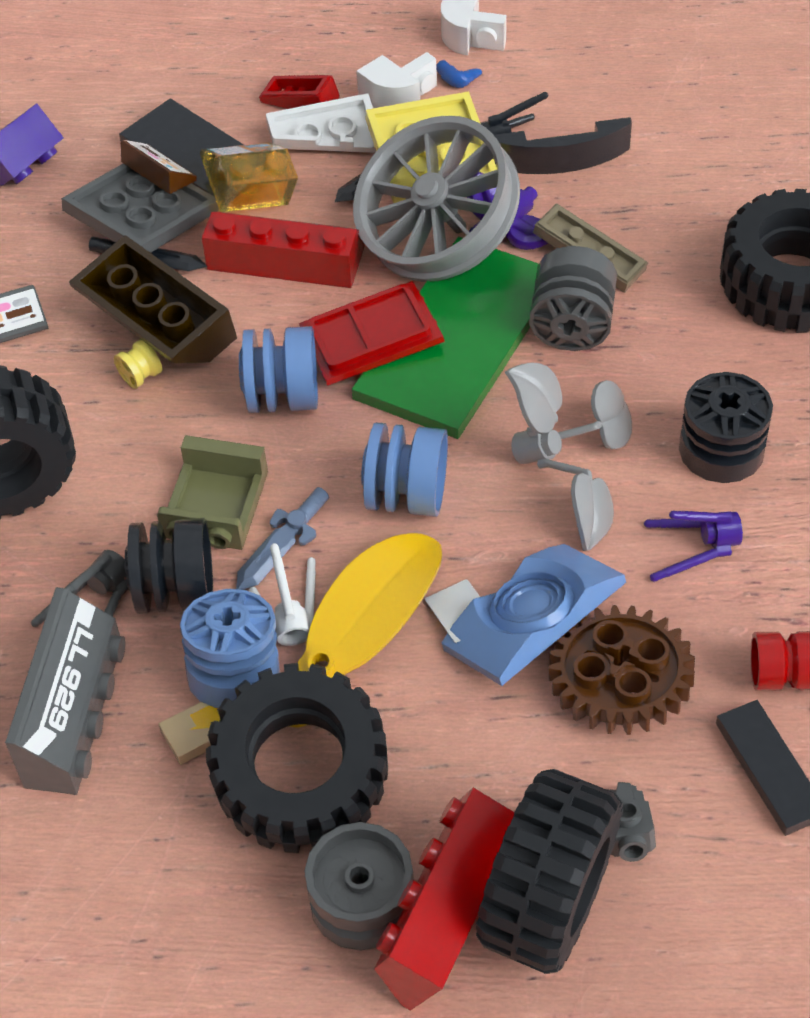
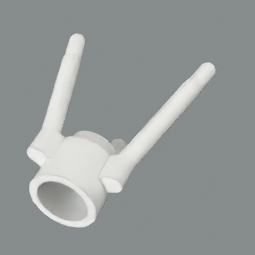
[249,543,316,646]

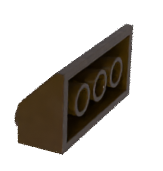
[69,235,237,364]

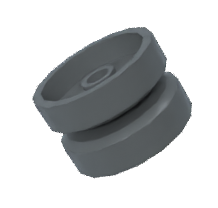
[304,822,414,951]

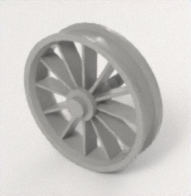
[353,116,520,282]

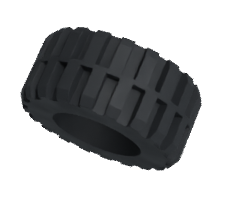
[720,189,810,333]
[0,366,76,519]
[206,663,388,853]
[476,769,623,974]

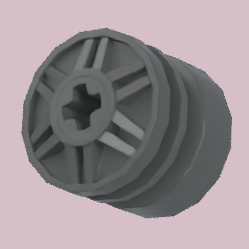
[529,246,617,351]

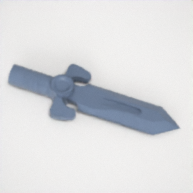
[236,487,329,590]

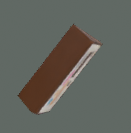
[120,140,197,194]

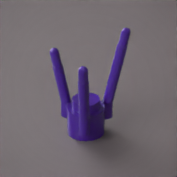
[644,511,743,582]

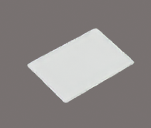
[425,579,480,643]

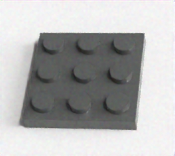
[61,164,219,253]

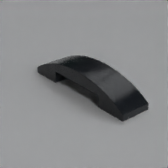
[493,117,632,174]

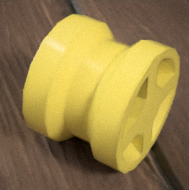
[113,339,163,389]

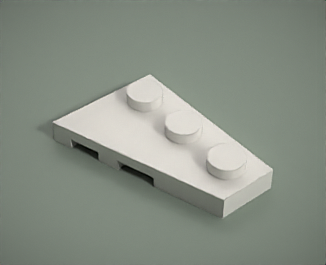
[266,93,376,153]

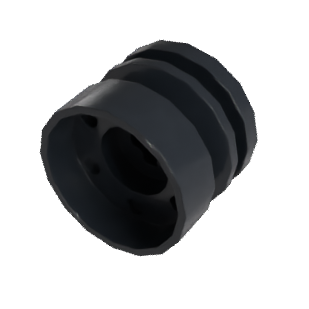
[679,372,773,483]
[125,518,213,614]

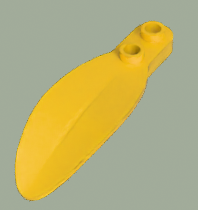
[289,533,442,728]

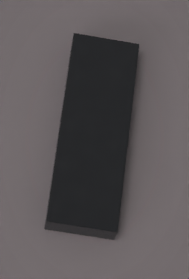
[716,700,810,836]

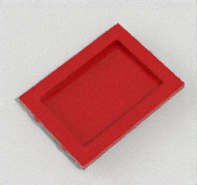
[299,281,445,386]

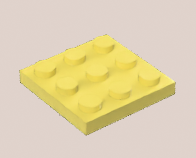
[365,91,497,203]

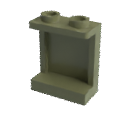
[157,435,268,550]

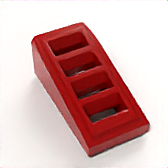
[259,75,340,109]

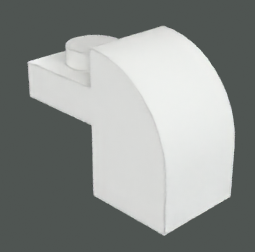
[441,0,506,55]
[356,52,437,108]

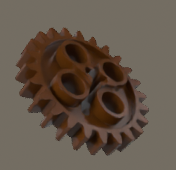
[548,605,695,735]

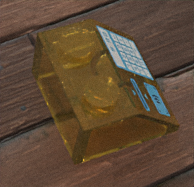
[200,142,298,212]

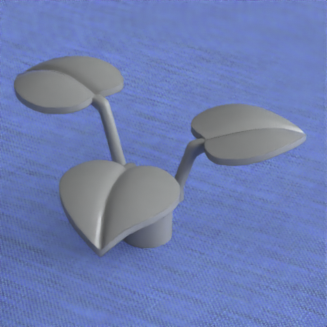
[505,363,632,551]

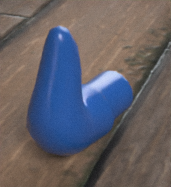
[436,60,482,88]

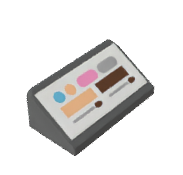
[0,285,49,343]

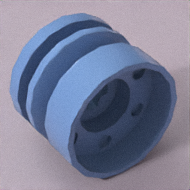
[239,326,318,413]
[361,422,448,517]
[180,589,280,708]

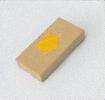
[158,702,220,765]

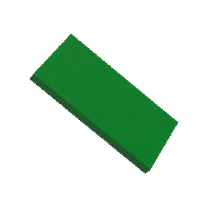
[352,236,539,439]

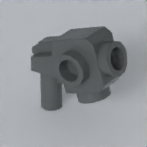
[607,782,656,862]

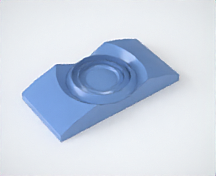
[441,544,626,686]

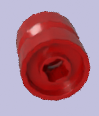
[751,631,810,691]

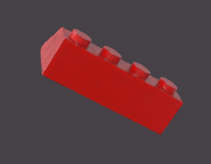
[202,211,365,288]
[374,787,514,1011]

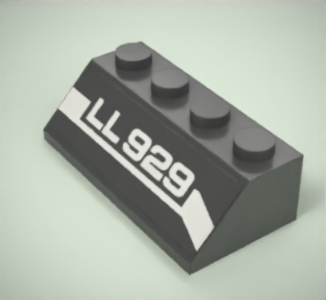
[5,587,126,795]

